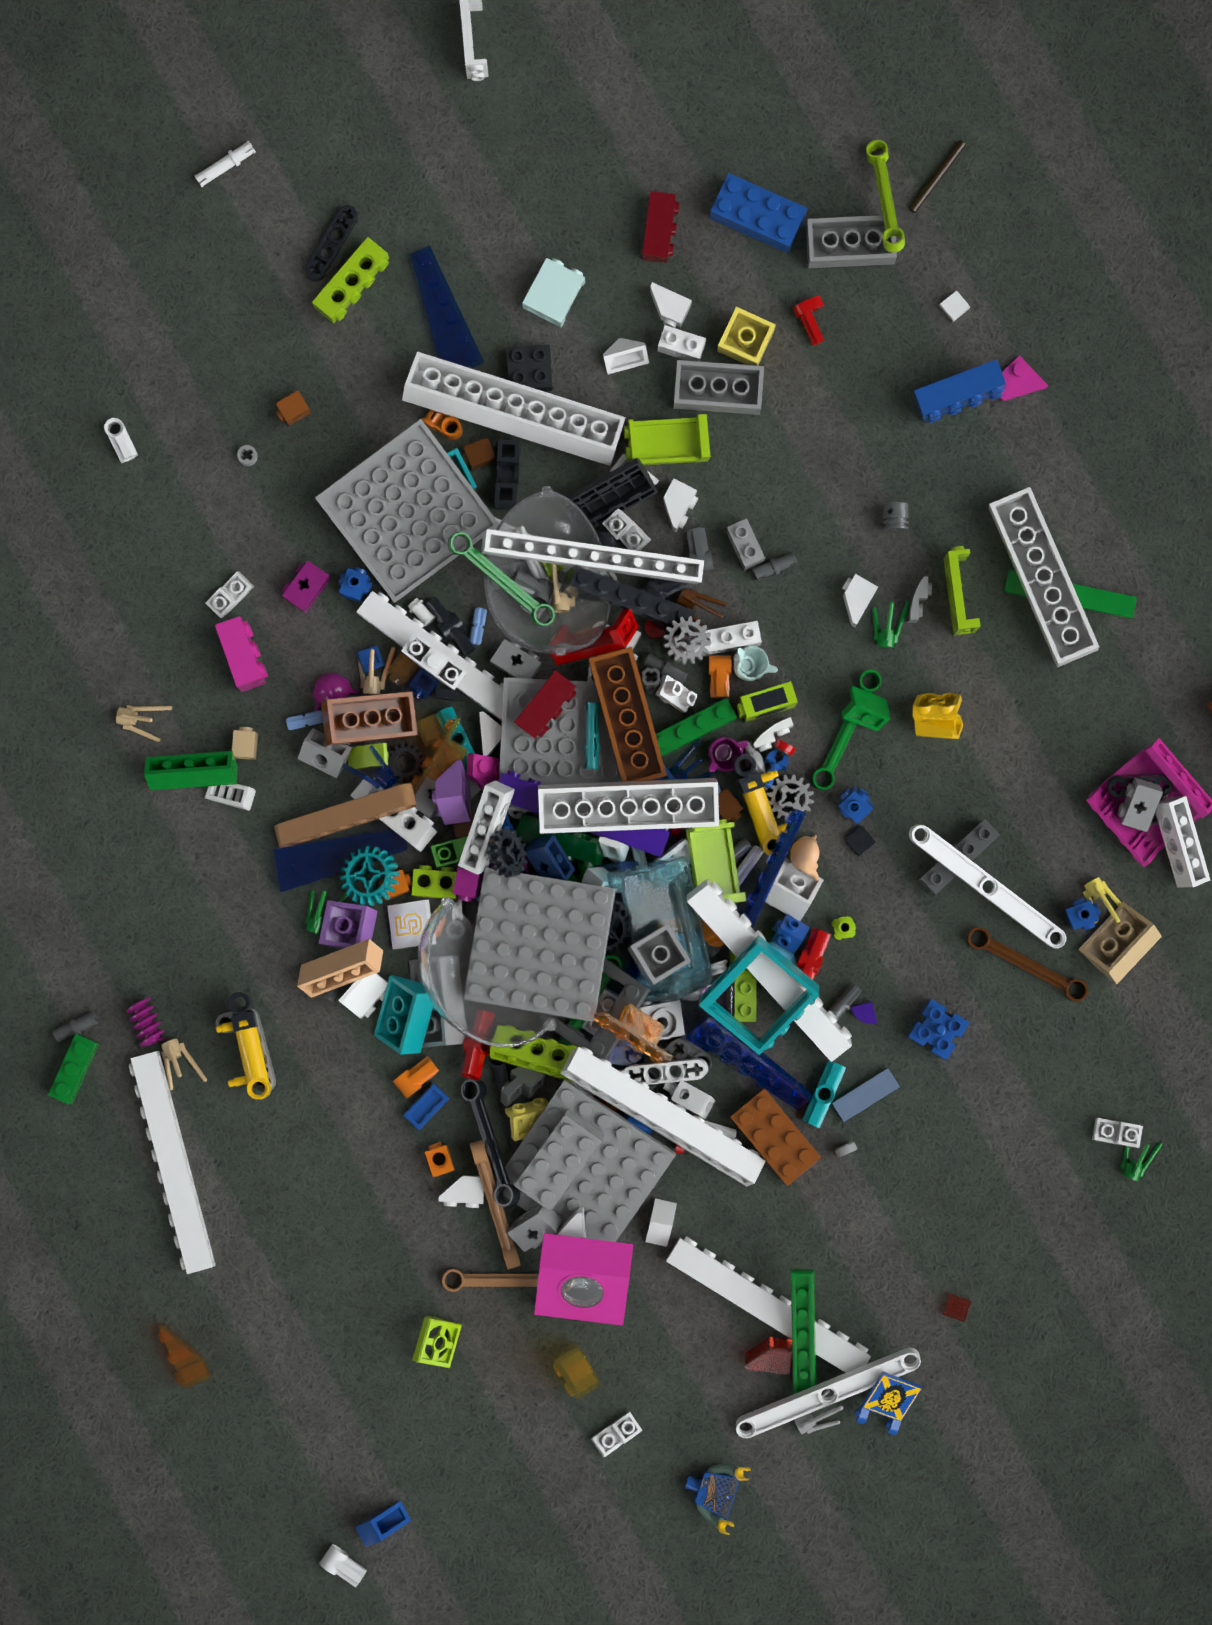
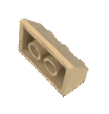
[1078,902,1162,984]

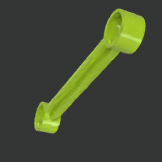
[866,140,905,253]

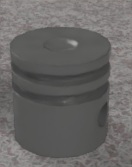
[883,502,909,532]

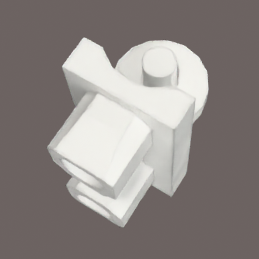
[656,675,697,713]

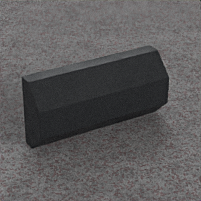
[560,458,658,534]

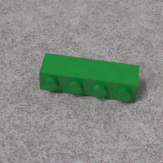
[656,698,737,758]
[144,751,238,790]

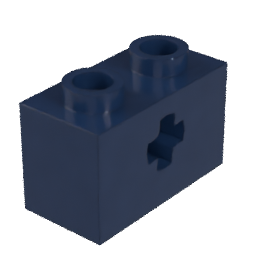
[525,834,575,881]

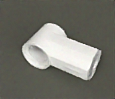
[104,418,138,463]
[319,1544,367,1587]

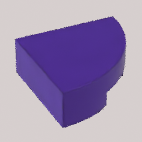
[850,1002,877,1024]

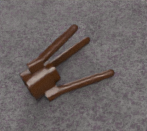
[677,588,728,630]

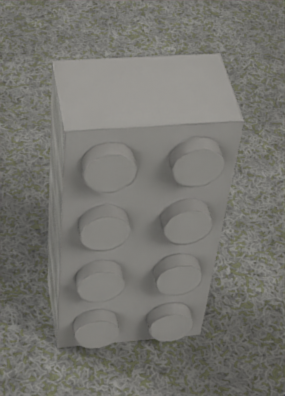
[806,215,897,268]
[673,360,764,415]
[514,1109,605,1212]

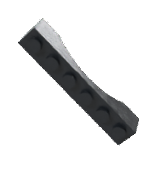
[561,565,695,636]

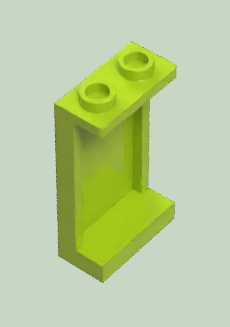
[623,414,711,466]
[943,546,980,636]
[686,819,746,904]

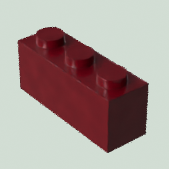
[642,191,680,263]
[514,670,577,739]

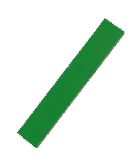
[1004,570,1137,619]
[791,1268,816,1394]

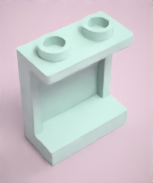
[522,258,585,328]

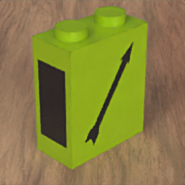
[736,681,798,723]

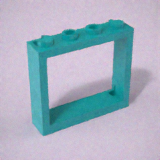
[699,935,819,1055]

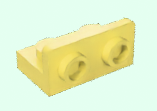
[505,1098,549,1141]

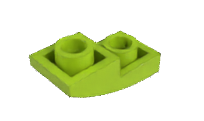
[348,743,389,770]

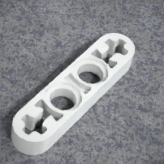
[623,1058,708,1085]

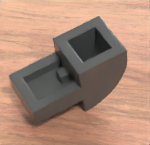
[501,1067,545,1107]

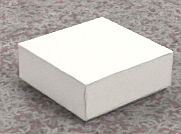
[939,291,970,322]

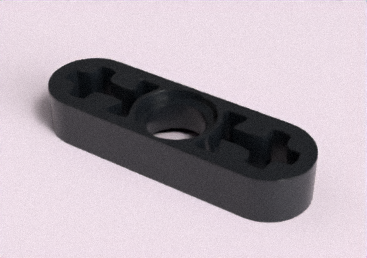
[1107,774,1173,798]

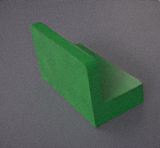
[841,686,891,732]

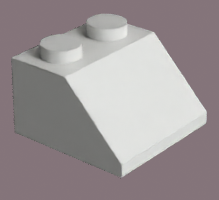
[762,858,824,921]
[338,973,388,1019]

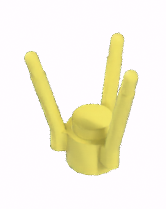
[1083,877,1122,924]

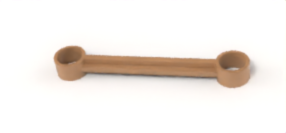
[470,1140,521,1269]
[442,1268,576,1292]

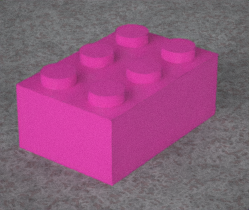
[215,616,268,692]

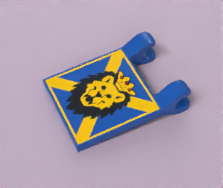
[854,1372,923,1435]

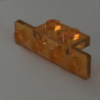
[411,716,468,795]
[593,1003,673,1063]

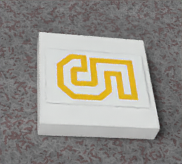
[388,900,434,949]

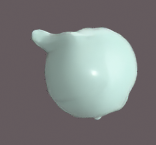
[733,645,778,681]

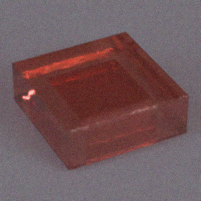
[943,1293,972,1322]

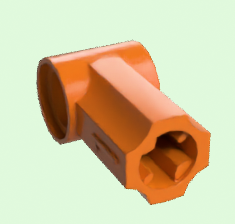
[709,655,731,699]
[393,1056,439,1099]

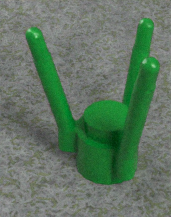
[872,601,910,648]
[305,890,347,935]
[1120,1142,1162,1181]

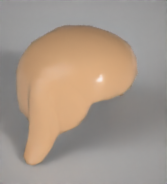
[790,835,819,881]

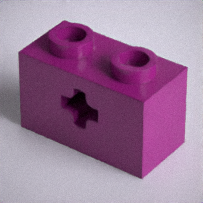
[282,561,331,614]
[453,868,484,902]

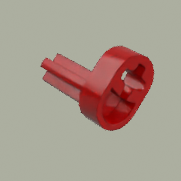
[793,295,825,346]

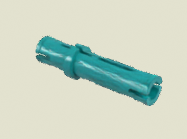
[583,702,601,769]

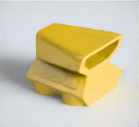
[913,693,963,739]

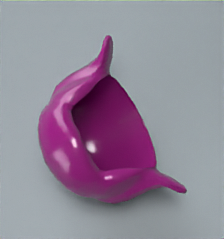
[313,672,359,711]
[708,736,748,772]

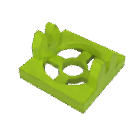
[412,1315,462,1368]

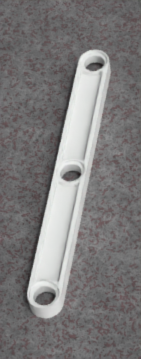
[909,824,1066,948]
[736,1348,921,1438]

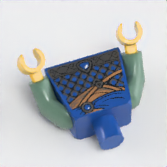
[685,1463,751,1535]

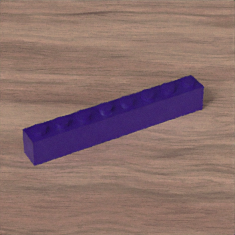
[499,770,670,857]

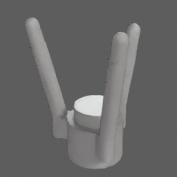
[794,1389,843,1435]

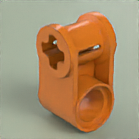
[421,409,463,440]

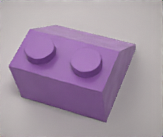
[432,760,471,825]
[319,900,378,949]

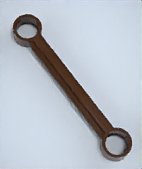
[967,927,1088,1002]

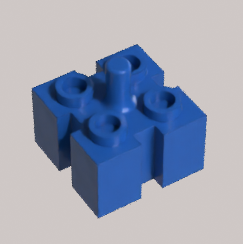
[906,999,970,1060]

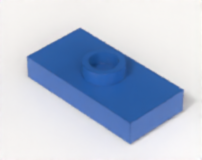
[403,1083,450,1130]

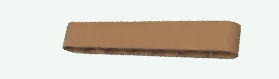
[274,783,417,848]

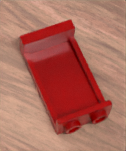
[548,608,639,665]

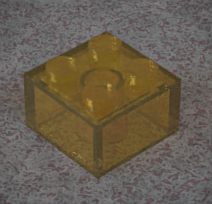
[553,1343,601,1400]

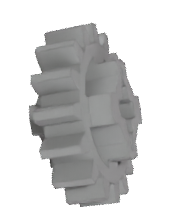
[664,616,711,665]
[766,775,814,822]

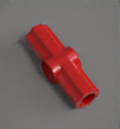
[796,928,831,980]
[461,1010,495,1080]

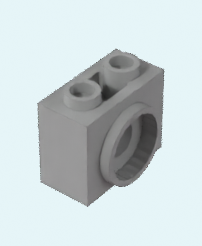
[633,996,685,1043]

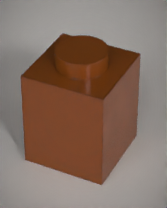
[275,391,311,426]

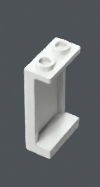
[460,0,489,81]

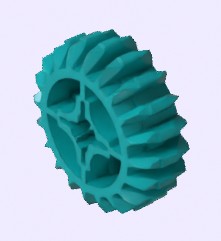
[340,846,400,906]

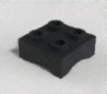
[507,344,553,391]

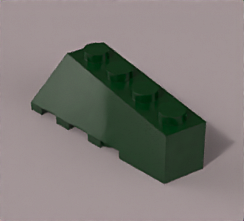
[516,813,604,868]

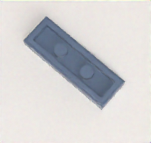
[832,1068,900,1122]

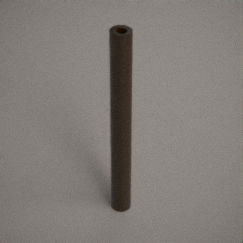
[909,140,966,213]

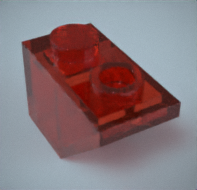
[745,1337,792,1374]

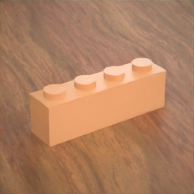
[297,939,383,998]

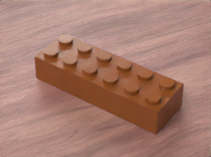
[588,646,667,782]

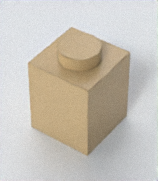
[232,727,258,760]

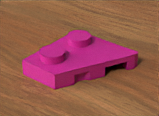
[999,356,1048,402]
[466,754,500,790]

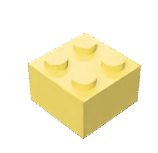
[717,307,776,366]

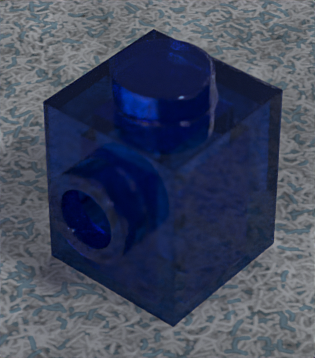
[409,667,439,701]

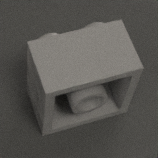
[627,924,691,986]

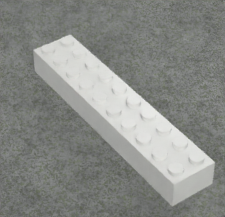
[402,352,626,466]

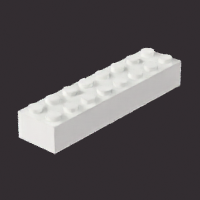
[989,487,1099,667]
[538,778,719,833]

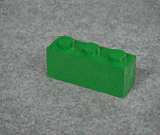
[48,1034,100,1104]

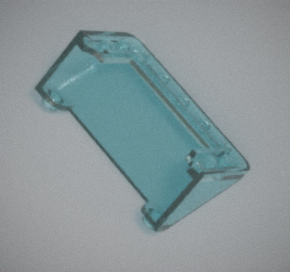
[607,856,712,1002]

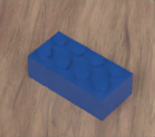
[710,173,807,253]
[914,359,1006,423]

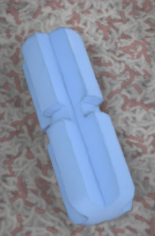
[469,607,487,645]
[286,710,323,730]

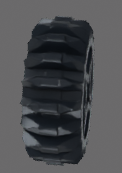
[606,898,633,953]

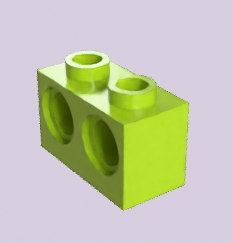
[412,865,457,900]

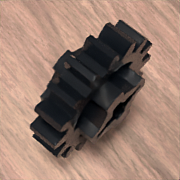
[487,828,528,878]

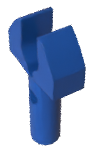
[764,750,789,788]

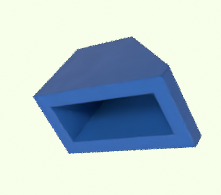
[355,1501,411,1547]

